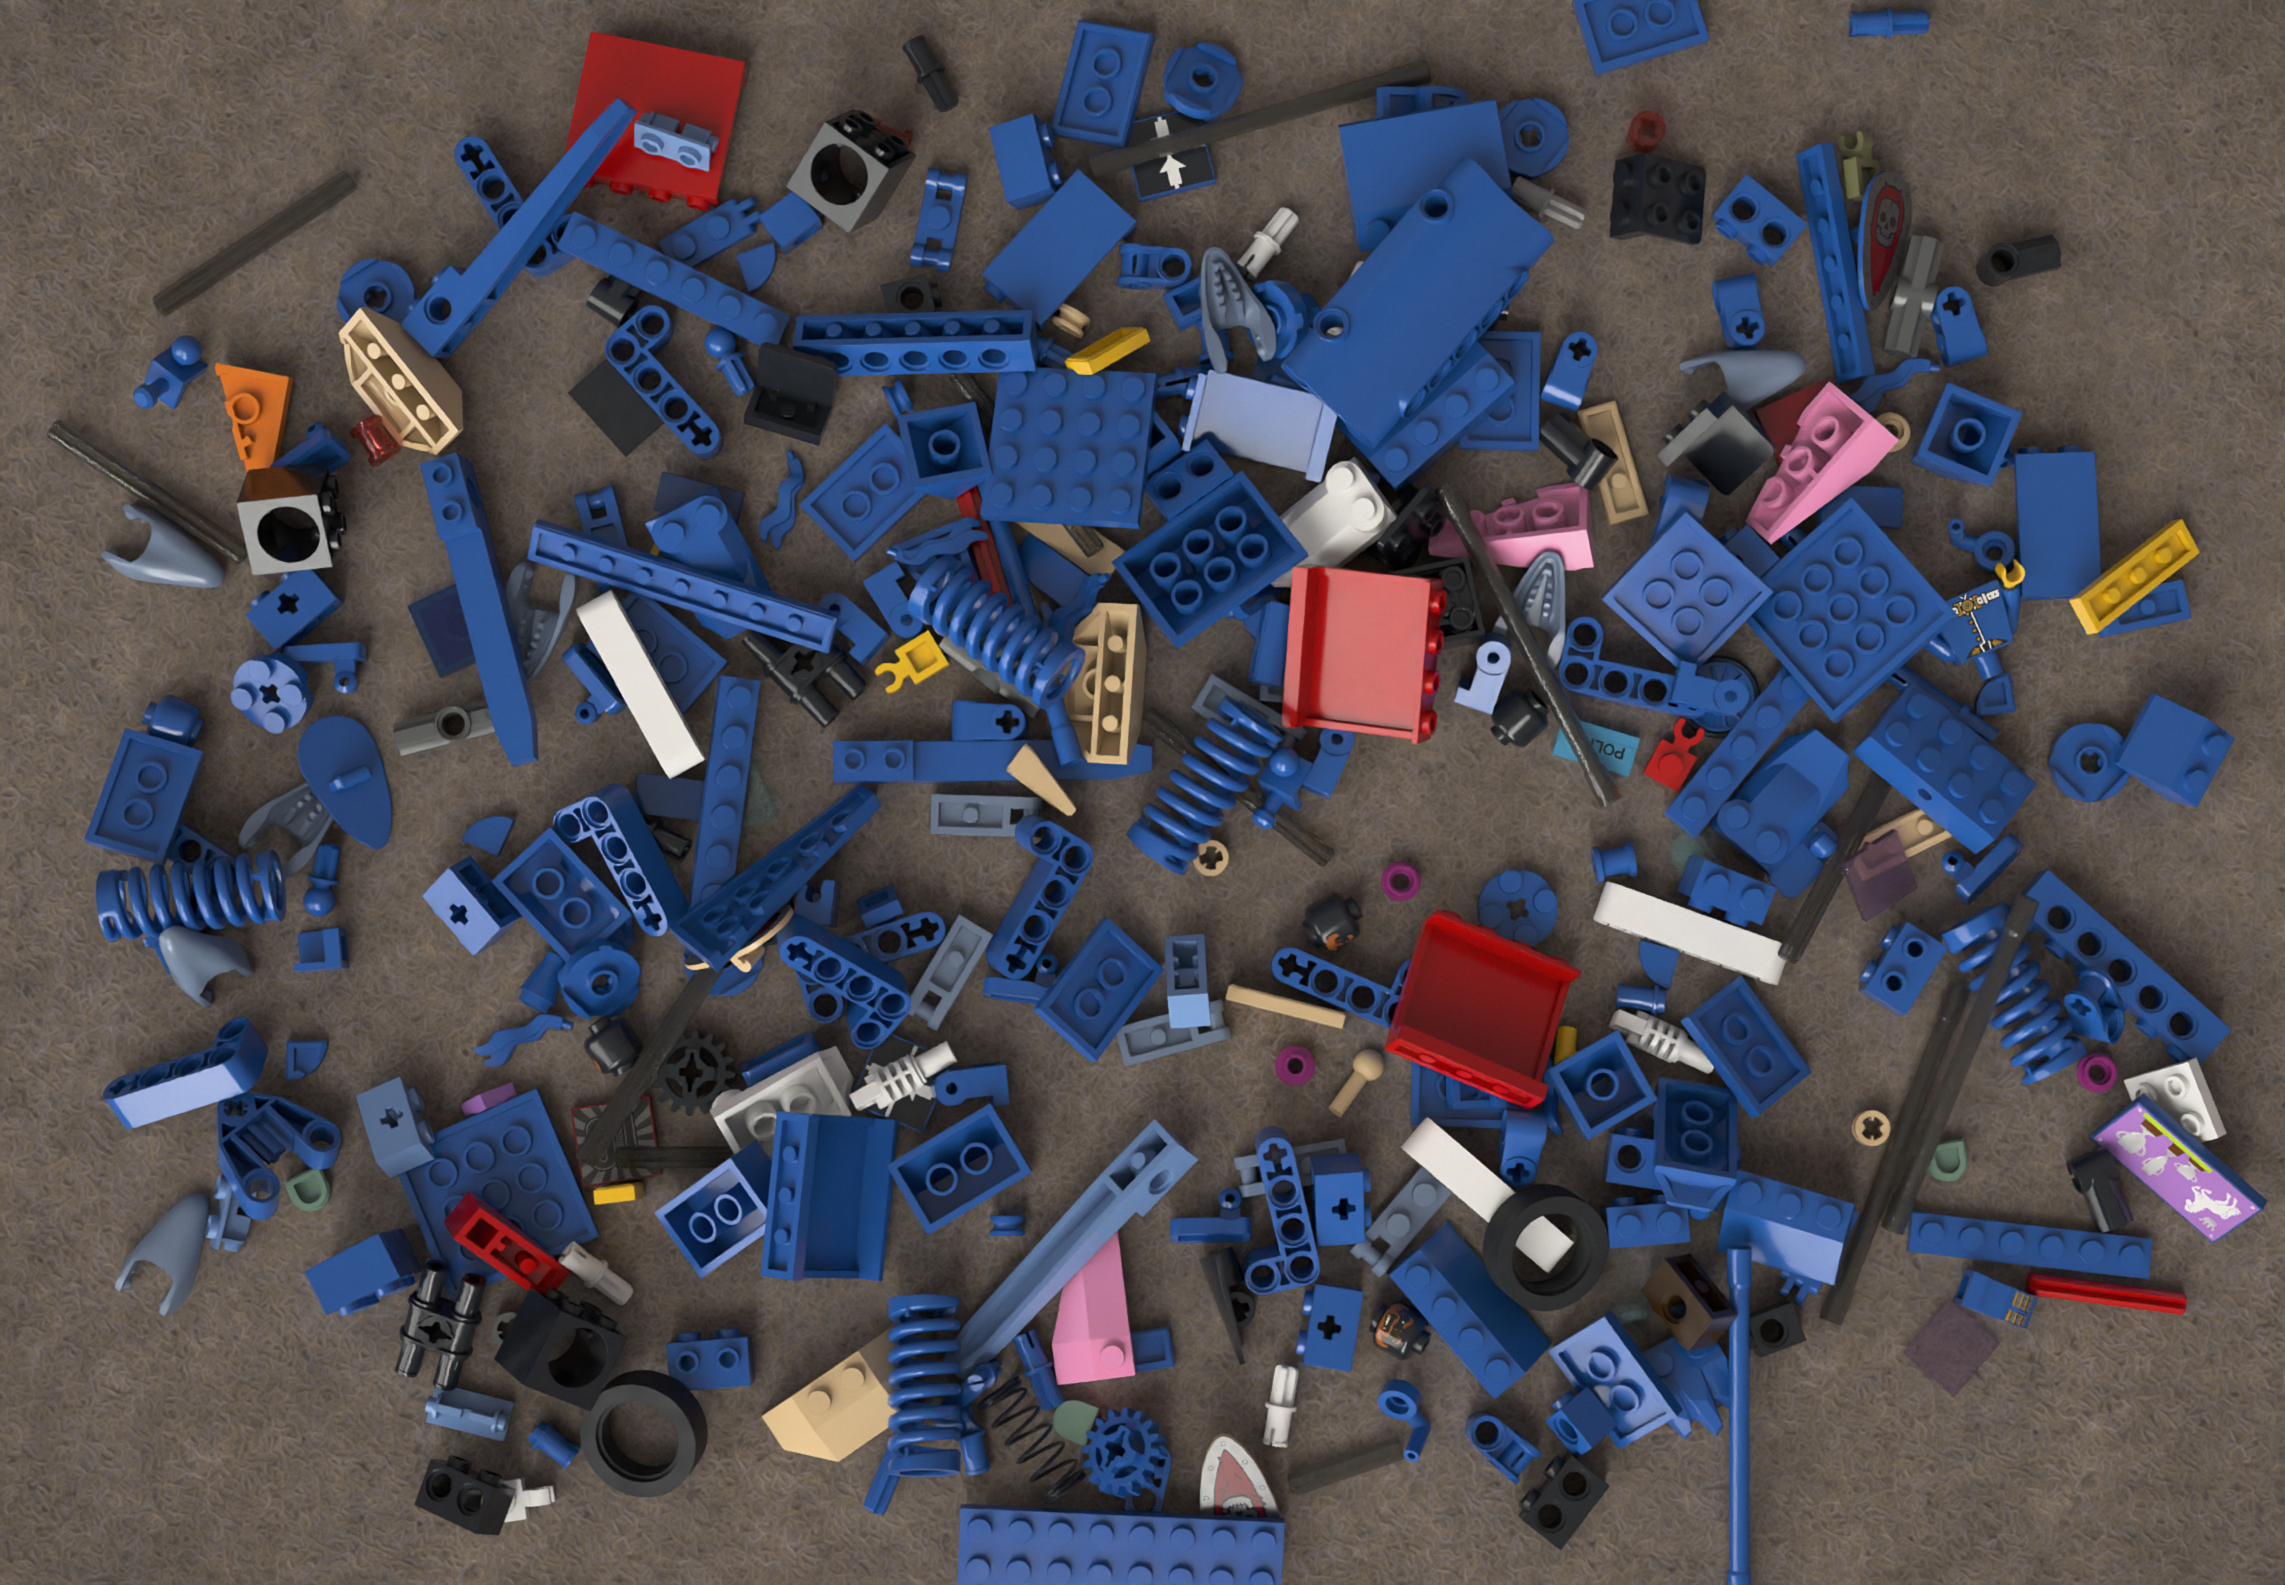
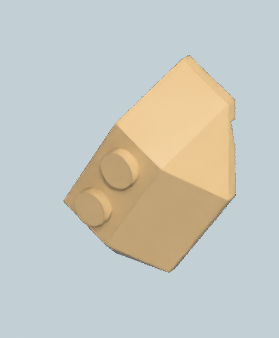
[339,307,463,455]
[1059,603,1147,765]
[762,1325,917,1462]

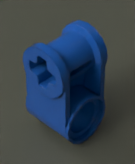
[1116,243,1193,290]
[1712,273,1765,350]
[1930,286,1987,367]
[1540,331,1598,412]
[951,701,1028,742]
[2064,967,2125,1044]
[1497,1108,1547,1187]
[1465,1411,1542,1484]

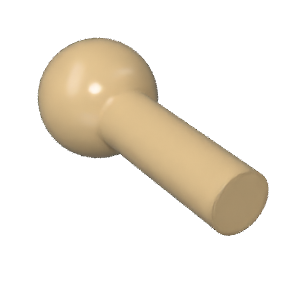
[1328,1049,1385,1117]

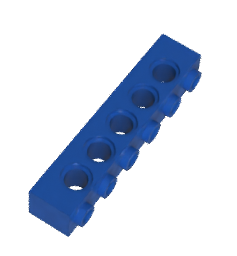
[793,310,1039,376]
[2009,870,2232,1065]

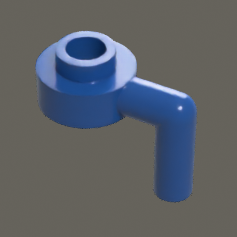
[1948,519,2015,574]
[1378,1379,1431,1462]

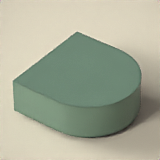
[1922,1138,1968,1181]
[283,1168,332,1211]
[1053,1399,1099,1446]

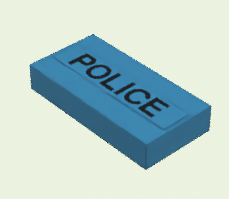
[1551,716,1640,777]

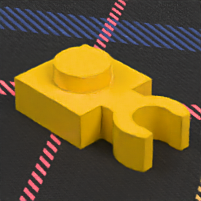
[874,630,949,694]

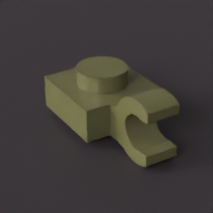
[1839,131,1880,202]

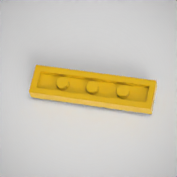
[2069,519,2200,635]

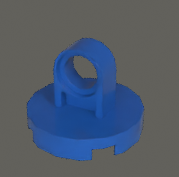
[1246,279,1322,359]

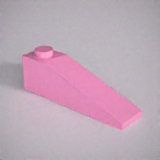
[1745,381,1899,544]
[1428,482,1594,571]
[1052,1231,1137,1385]

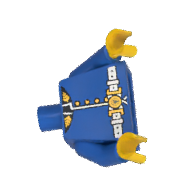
[1923,559,2025,681]

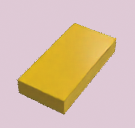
[1064,327,1150,375]
[593,1182,646,1205]

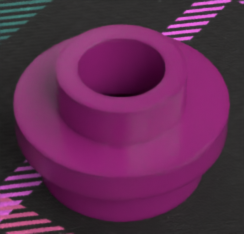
[1381,861,1421,901]
[1275,1046,1315,1086]
[2076,1053,2118,1093]

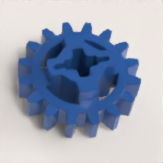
[1081,1407,1168,1498]

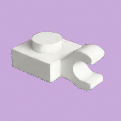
[502,1477,556,1522]

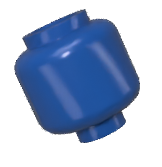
[141,694,205,748]

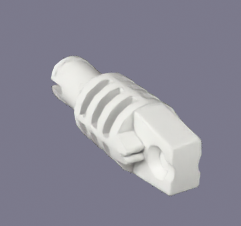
[1609,1010,1714,1074]
[849,1041,958,1111]

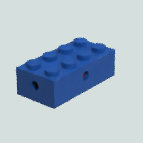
[1852,681,2037,855]

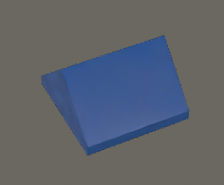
[897,402,992,500]

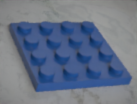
[980,368,1158,529]
[1746,497,1959,723]
[398,1088,601,1301]

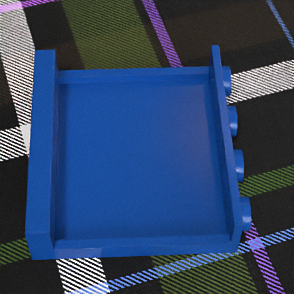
[760,1111,898,1281]

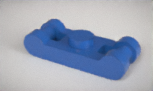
[910,167,969,273]
[574,484,630,593]

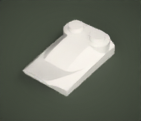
[1270,457,1398,588]
[709,1046,854,1161]

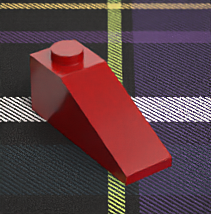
[444,1191,571,1292]

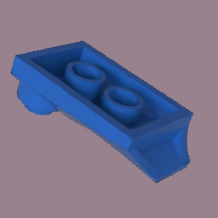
[645,485,772,639]
[1709,728,1850,878]
[491,827,636,962]
[1651,1076,1738,1212]

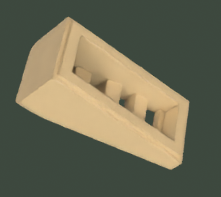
[1006,743,1076,817]

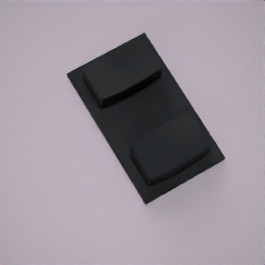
[568,359,664,457]

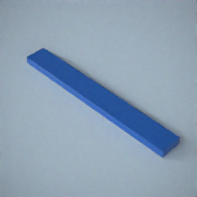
[527,519,840,654]

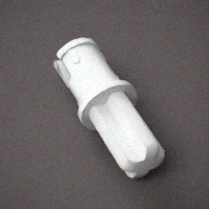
[1235,207,1299,280]
[558,1241,633,1305]
[1262,1365,1299,1447]

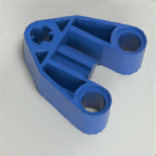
[216,1092,341,1220]

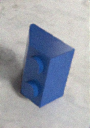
[1910,382,2022,487]
[2113,693,2235,808]
[1547,1029,1658,1140]

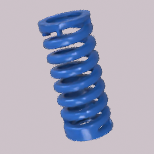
[908,554,1086,709]
[1126,695,1284,875]
[96,850,287,942]
[1940,901,2088,1085]
[887,1294,961,1477]

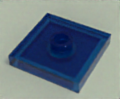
[407,584,476,679]

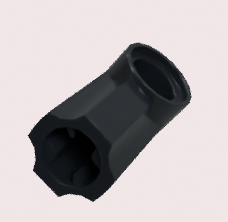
[1976,234,2061,287]
[586,274,643,328]
[1539,413,1619,491]
[2066,1146,2133,1233]

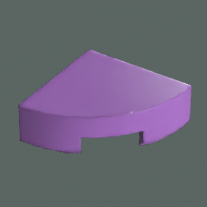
[461,1082,517,1118]

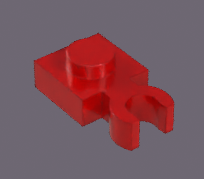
[1642,717,1704,792]

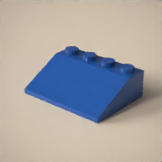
[1338,98,1513,252]
[1335,341,1517,495]
[1112,471,1309,649]

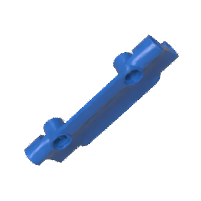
[1281,157,1555,449]

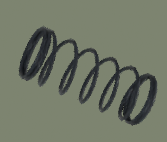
[977,1376,1087,1504]

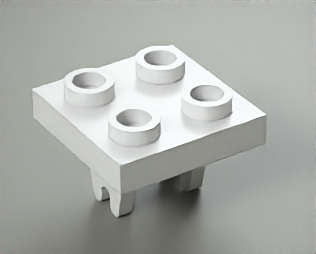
[2124,1058,2227,1143]

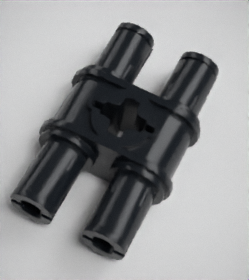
[741,630,869,728]
[395,1259,487,1391]

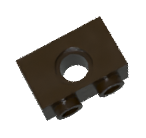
[1640,1253,1738,1352]

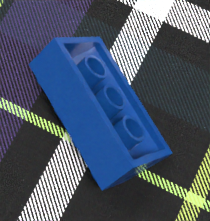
[1386,1221,1552,1399]

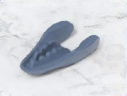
[1200,247,1276,374]
[1679,349,1806,412]
[101,504,225,588]
[1492,552,1565,675]
[505,562,580,683]
[238,782,333,881]
[159,926,254,1008]
[114,1192,209,1317]

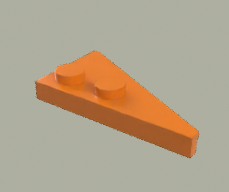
[215,363,294,472]

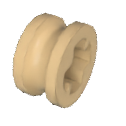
[1051,303,1091,338]
[1193,840,1229,876]
[1851,1110,1891,1146]

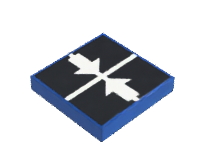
[1126,111,1216,203]
[849,1033,952,1134]

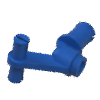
[934,1359,1003,1475]

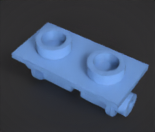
[634,111,719,172]
[205,1175,257,1252]
[425,1387,514,1442]

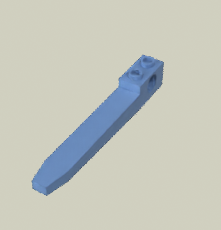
[943,1119,1199,1380]

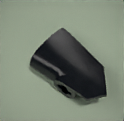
[1199,1246,1256,1365]

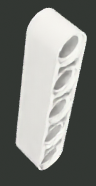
[576,590,706,779]
[1593,882,1791,985]
[1401,1117,1574,1273]

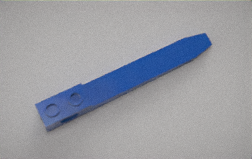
[400,97,637,359]
[420,452,539,767]
[833,740,1152,785]

